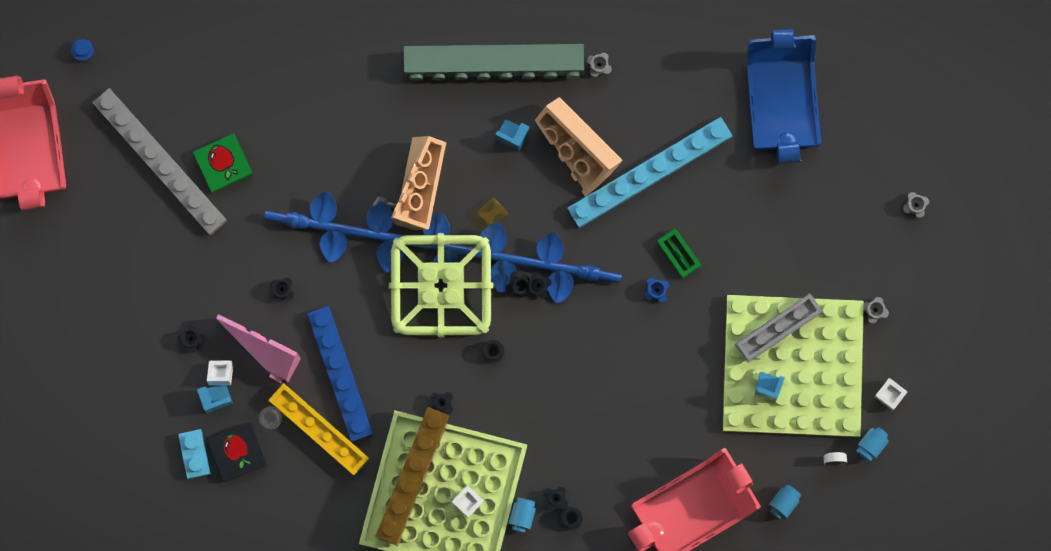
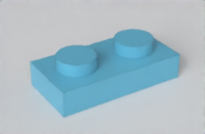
[178,429,211,479]

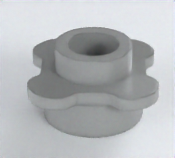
[587,53,612,77]
[903,192,929,218]
[863,297,889,323]

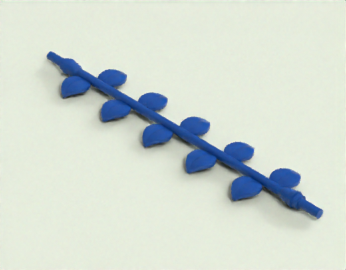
[264,191,622,303]

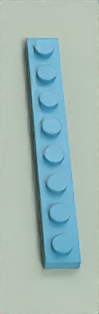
[567,117,733,228]

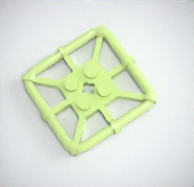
[389,233,493,338]

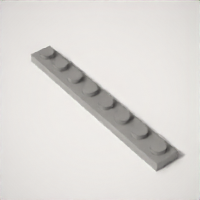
[92,88,227,236]

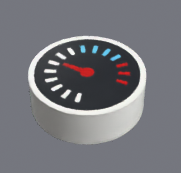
[824,452,847,466]

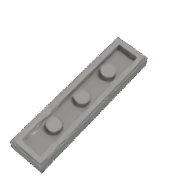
[735,293,823,363]

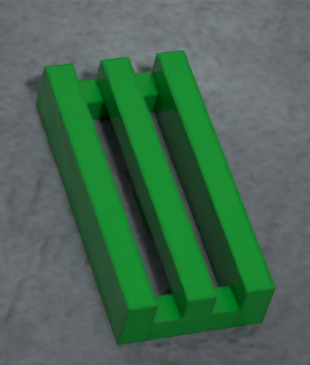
[657,228,701,279]

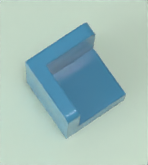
[495,120,530,151]
[754,372,785,401]
[197,385,233,413]

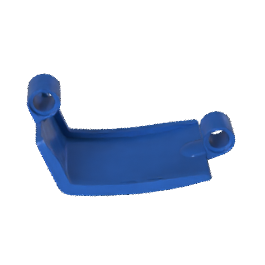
[747,29,821,163]

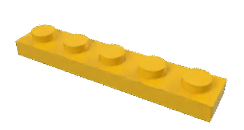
[269,383,369,476]

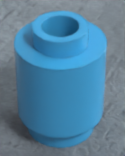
[856,427,889,462]
[768,484,801,520]
[508,498,536,533]

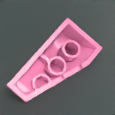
[216,314,301,383]

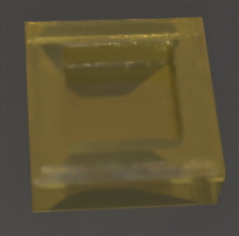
[477,197,509,225]

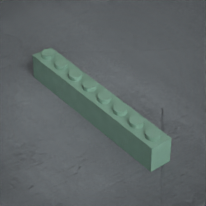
[404,44,584,81]

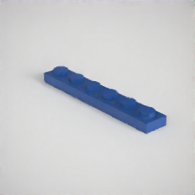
[307,306,373,442]

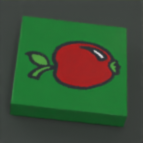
[193,133,253,193]

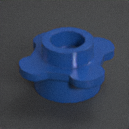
[644,278,669,302]

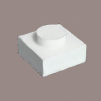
[207,361,233,385]
[875,378,907,411]
[451,485,484,518]

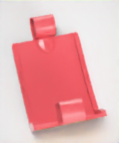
[0,76,66,211]
[627,448,761,551]

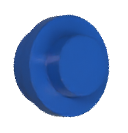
[71,39,94,61]

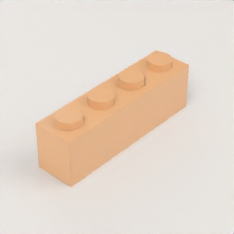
[535,97,622,197]
[391,136,446,230]

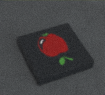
[207,423,267,482]

